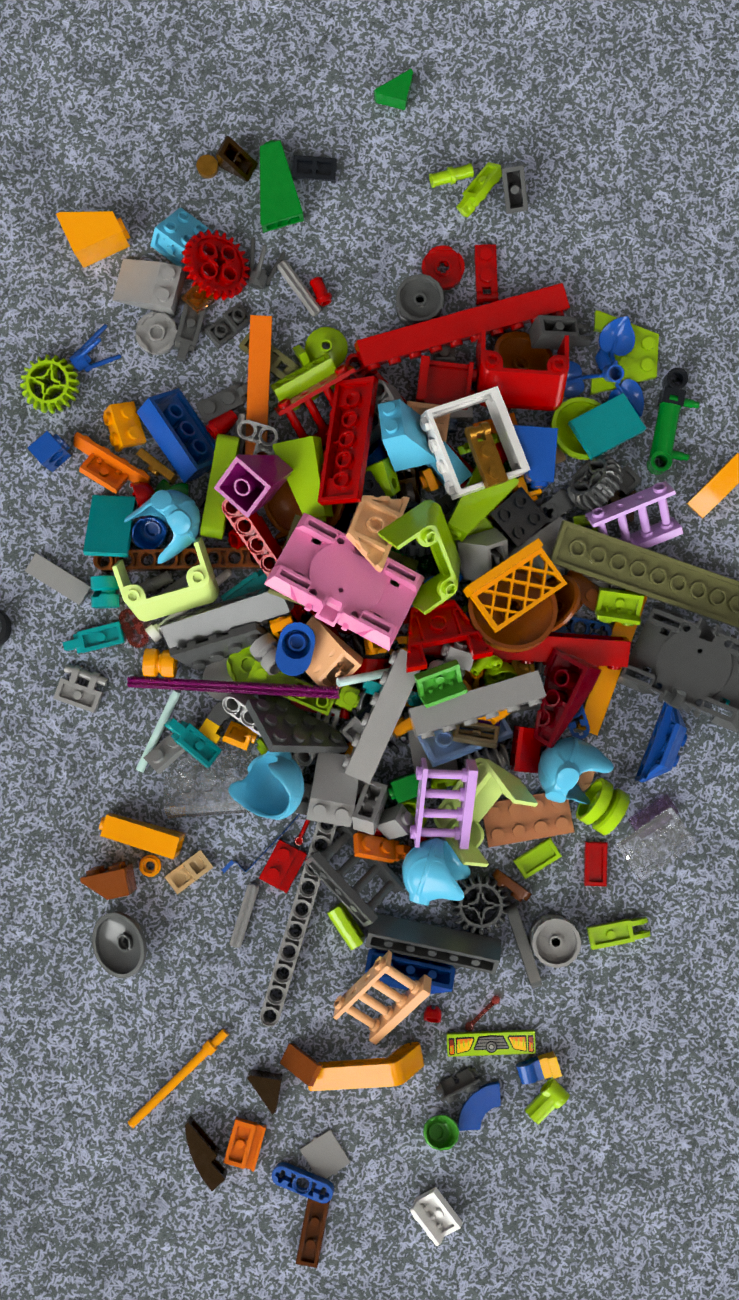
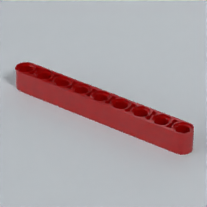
[221,499,344,641]

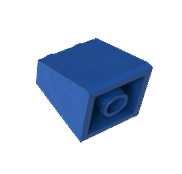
[513,425,558,489]

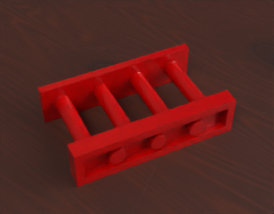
[274,364,356,446]

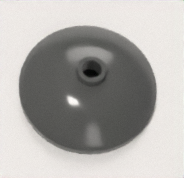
[92,912,147,978]

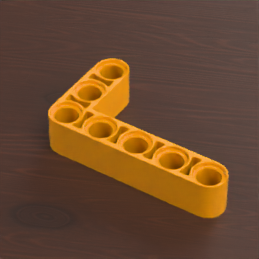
[308,1042,424,1091]

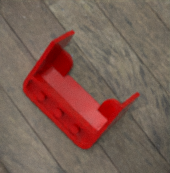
[475,330,569,411]

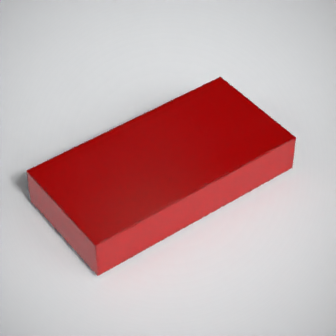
[584,841,608,887]

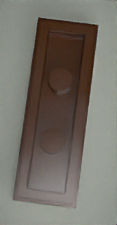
[296,1198,330,1268]

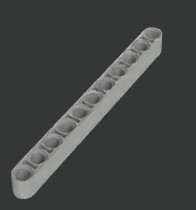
[260,822,337,1027]

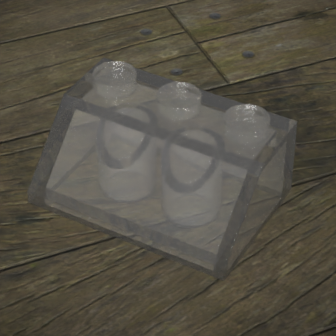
[616,807,697,881]

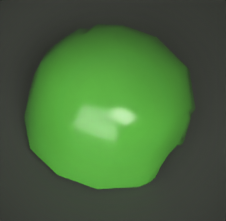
[423,1115,459,1150]

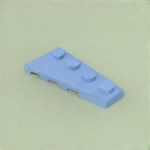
[417,718,513,768]

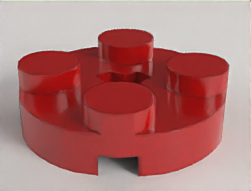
[421,245,465,291]

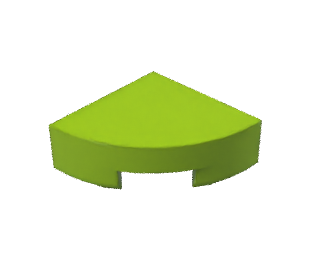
[292,345,311,367]

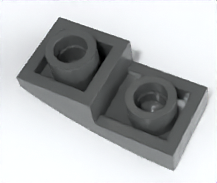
[205,303,250,349]

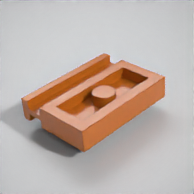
[223,1117,267,1172]

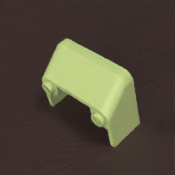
[112,536,219,621]
[434,758,538,867]

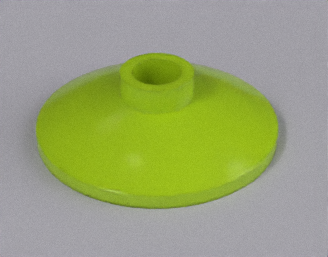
[305,327,348,367]

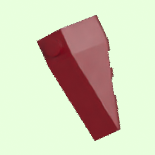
[533,648,602,748]

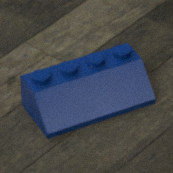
[137,388,216,483]

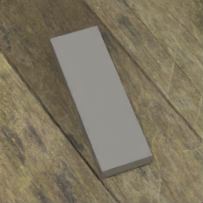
[25,553,91,606]

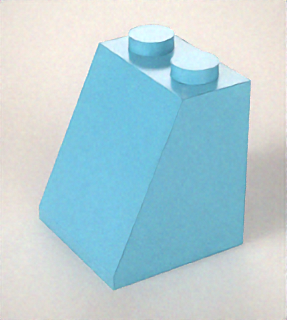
[378,399,437,472]

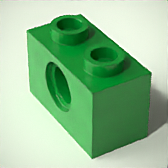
[388,772,419,804]

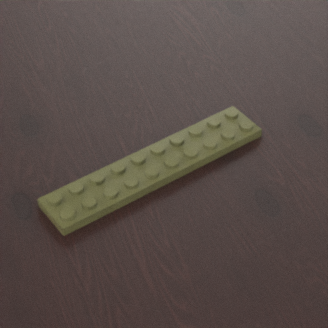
[550,520,739,628]

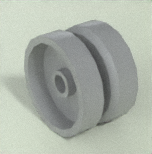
[528,913,581,968]

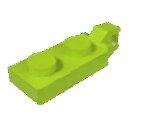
[456,162,502,218]

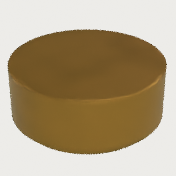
[196,155,219,179]

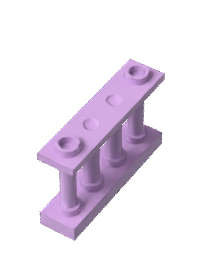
[585,481,683,549]
[410,758,478,849]

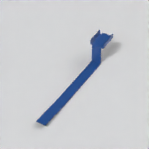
[222,814,300,874]

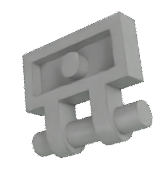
[53,664,108,713]

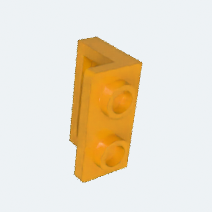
[103,401,147,452]

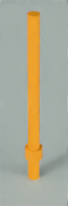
[128,1029,229,1128]

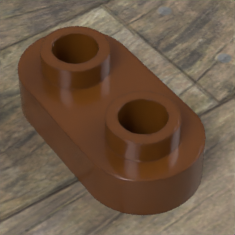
[492,868,532,902]

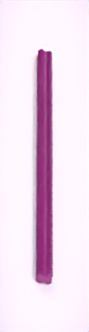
[127,676,340,699]

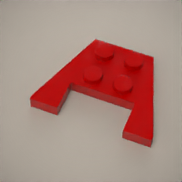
[406,599,494,673]

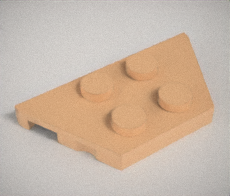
[346,495,410,572]

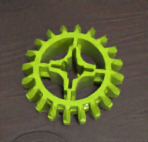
[20,354,80,414]

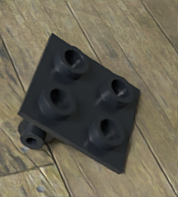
[490,487,549,548]

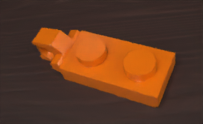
[353,832,411,863]

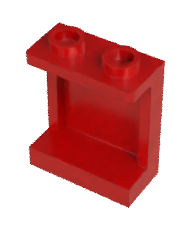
[416,355,477,410]

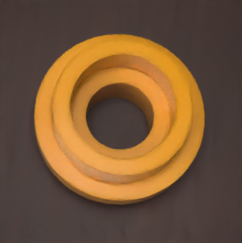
[139,855,161,877]

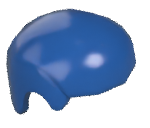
[132,516,167,550]

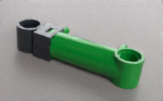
[646,368,700,475]

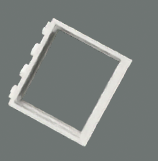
[420,386,531,500]

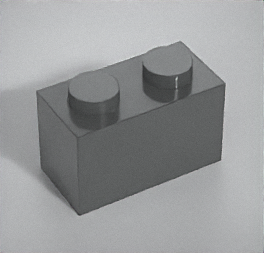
[501,161,528,214]

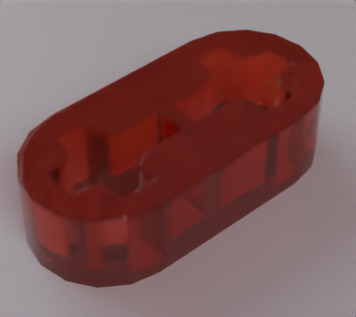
[119,609,149,648]

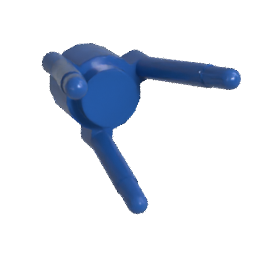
[69,324,121,372]

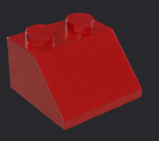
[509,726,545,773]

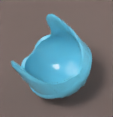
[124,490,201,564]
[538,736,614,804]
[228,751,304,820]
[402,837,471,906]

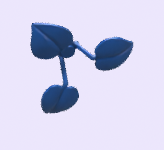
[564,316,644,417]

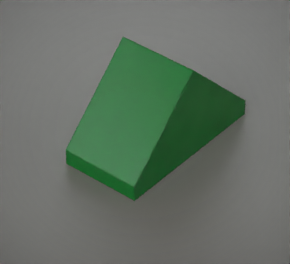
[374,69,413,110]

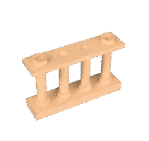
[333,951,432,1045]

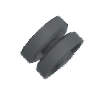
[395,274,444,326]

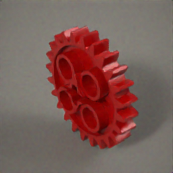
[181,229,250,301]

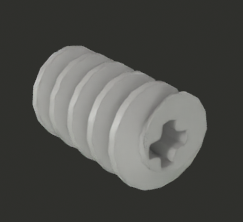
[462,743,511,769]

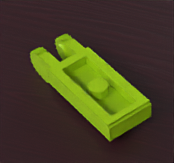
[586,917,651,950]

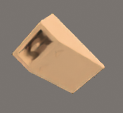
[305,615,363,689]

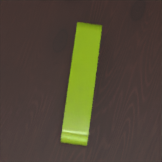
[200,433,240,540]

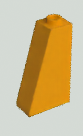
[99,813,186,859]

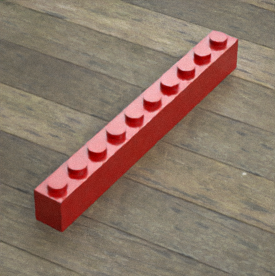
[354,283,570,372]
[406,624,631,670]

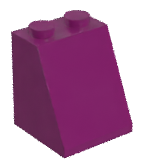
[214,455,293,518]

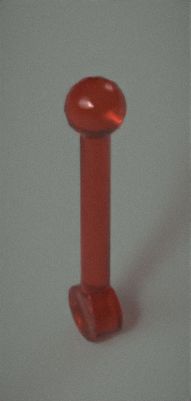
[465,996,500,1031]

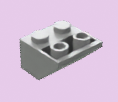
[456,528,508,581]

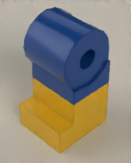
[516,1051,562,1084]

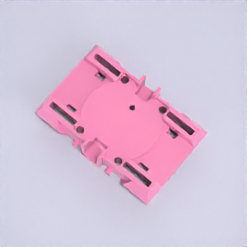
[264,513,425,651]

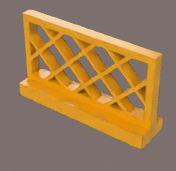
[463,538,567,633]

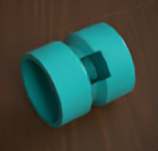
[90,576,120,609]

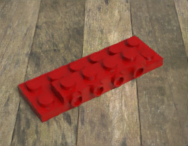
[317,376,379,506]

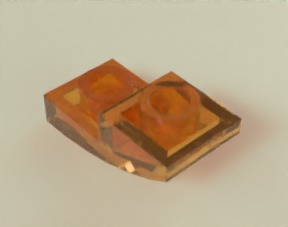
[181,285,221,313]

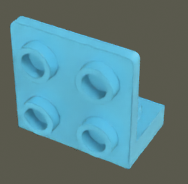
[150,208,213,268]

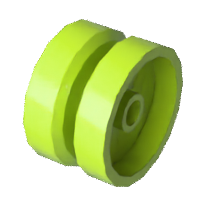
[576,778,630,835]

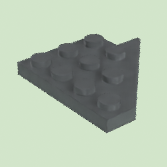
[245,694,349,753]

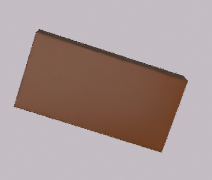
[280,1043,323,1087]

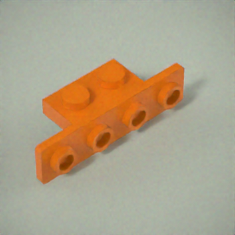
[73,432,150,494]

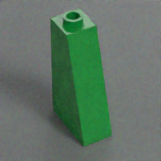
[260,140,304,233]

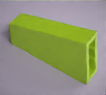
[272,436,333,522]
[447,465,519,542]

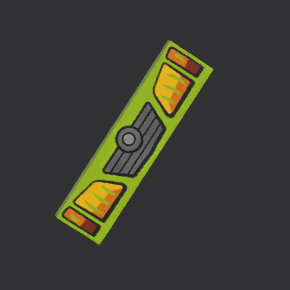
[446,1029,536,1057]

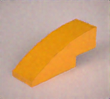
[687,453,739,518]

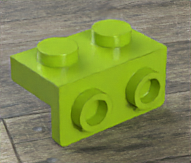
[595,587,644,626]

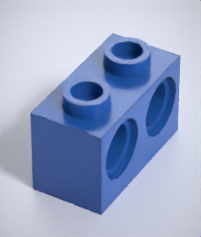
[28,431,72,472]

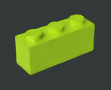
[270,353,342,411]

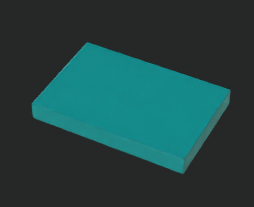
[568,393,647,460]
[83,495,137,557]

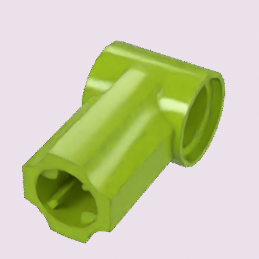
[524,1078,570,1125]

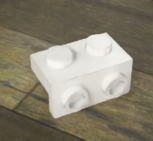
[410,1187,463,1246]

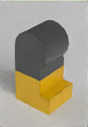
[199,702,231,744]

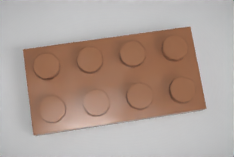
[483,792,574,848]

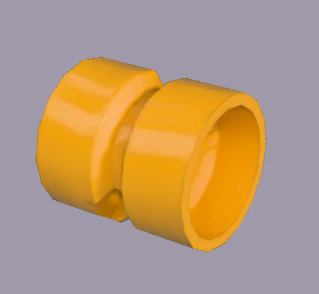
[142,648,178,678]

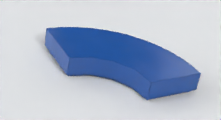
[458,1081,501,1131]

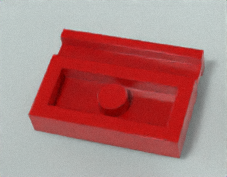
[259,839,307,894]

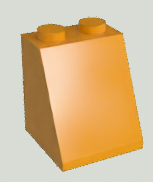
[56,211,131,268]

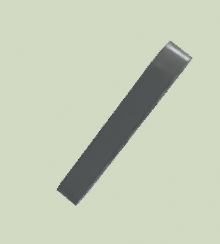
[505,904,543,989]

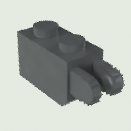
[528,315,591,350]

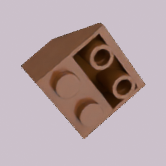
[80,861,137,900]

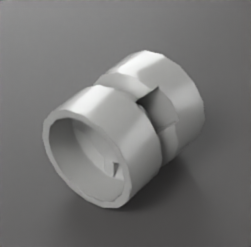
[250,633,281,675]

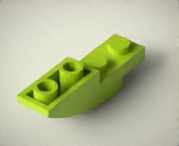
[246,661,335,716]

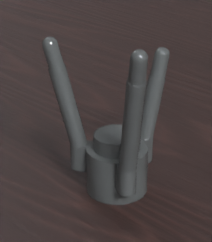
[248,237,286,290]

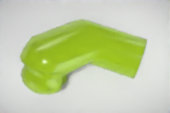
[470,655,503,676]

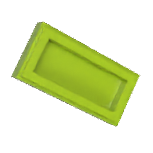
[513,837,562,879]

